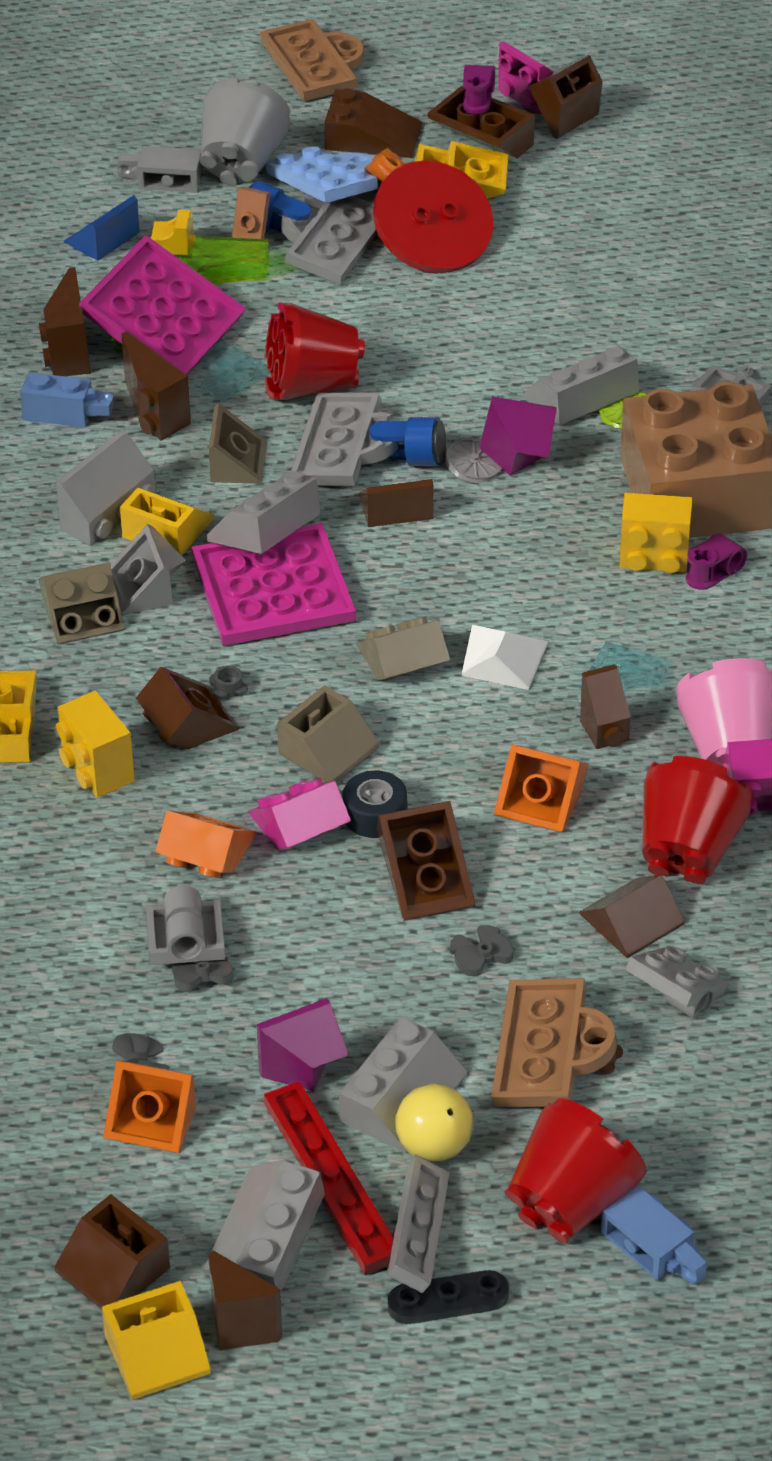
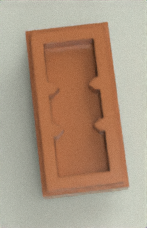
[231,186,270,254]

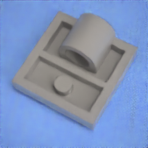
[625,946,728,1020]

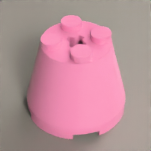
[676,658,772,766]

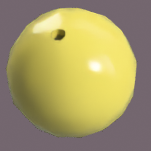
[395,1083,474,1162]

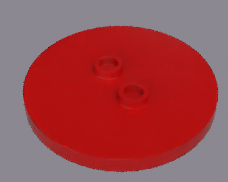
[373,160,494,274]

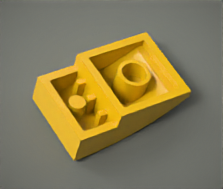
[414,141,508,199]
[0,670,36,763]

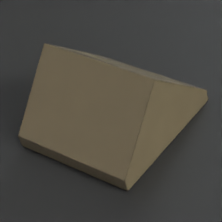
[209,403,266,484]

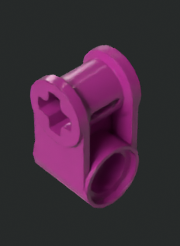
[463,65,495,114]
[686,533,748,590]

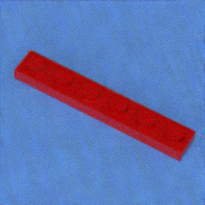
[264,1081,394,1275]

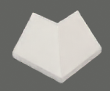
[462,625,548,690]

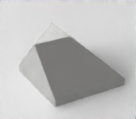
[111,524,186,615]

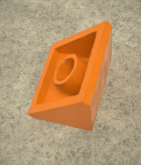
[103,1060,196,1153]

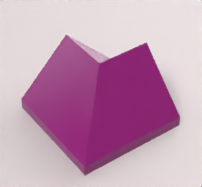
[479,396,556,476]
[256,998,348,1091]

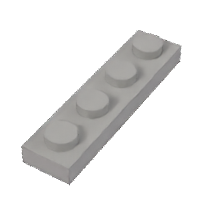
[387,1155,450,1293]

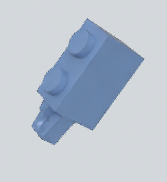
[20,372,114,427]
[601,1185,707,1285]

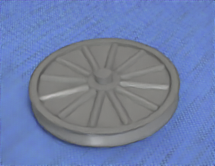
[445,438,502,483]

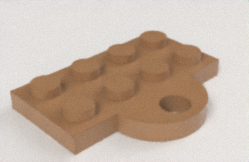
[260,19,364,101]
[491,978,617,1107]

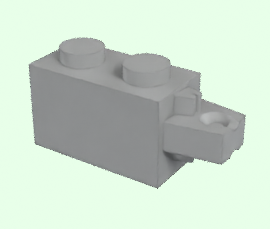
[117,146,203,193]

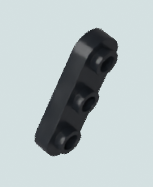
[388,1270,509,1324]

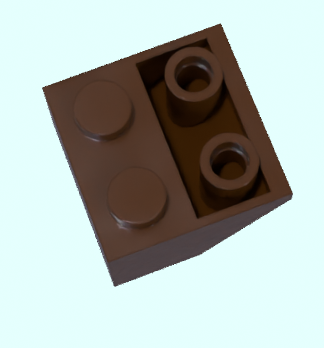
[529,55,603,139]
[54,1194,170,1309]

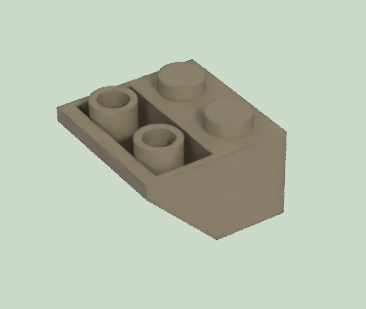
[38,562,125,644]
[357,616,450,680]
[277,685,379,783]

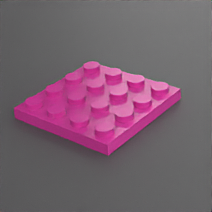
[78,235,246,375]
[192,523,356,646]

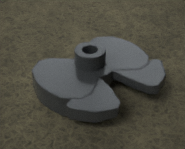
[450,925,513,977]
[172,956,234,991]
[112,1033,170,1070]

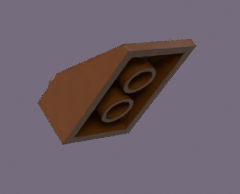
[324,89,422,158]
[39,267,91,376]
[121,331,191,441]
[377,801,476,921]

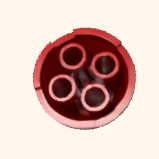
[264,302,365,400]
[642,756,754,885]
[505,1098,647,1244]

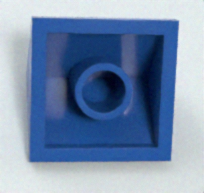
[64,195,140,261]

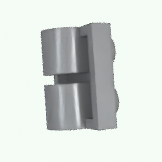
[146,885,225,965]

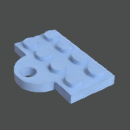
[266,147,378,203]

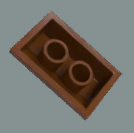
[427,85,535,159]

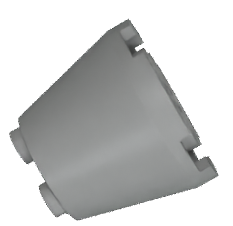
[199,78,291,185]

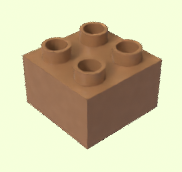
[620,382,772,538]

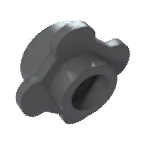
[209,665,248,699]

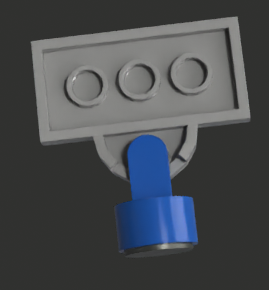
[249,180,378,285]
[291,393,446,487]

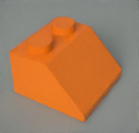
[494,744,589,832]
[155,810,257,878]

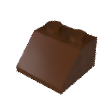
[136,667,239,749]

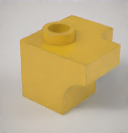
[151,210,197,264]

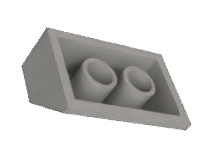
[523,346,639,425]
[56,430,156,546]
[207,471,320,554]
[339,1016,467,1153]
[203,1160,325,1293]

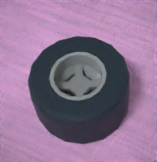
[342,770,407,838]

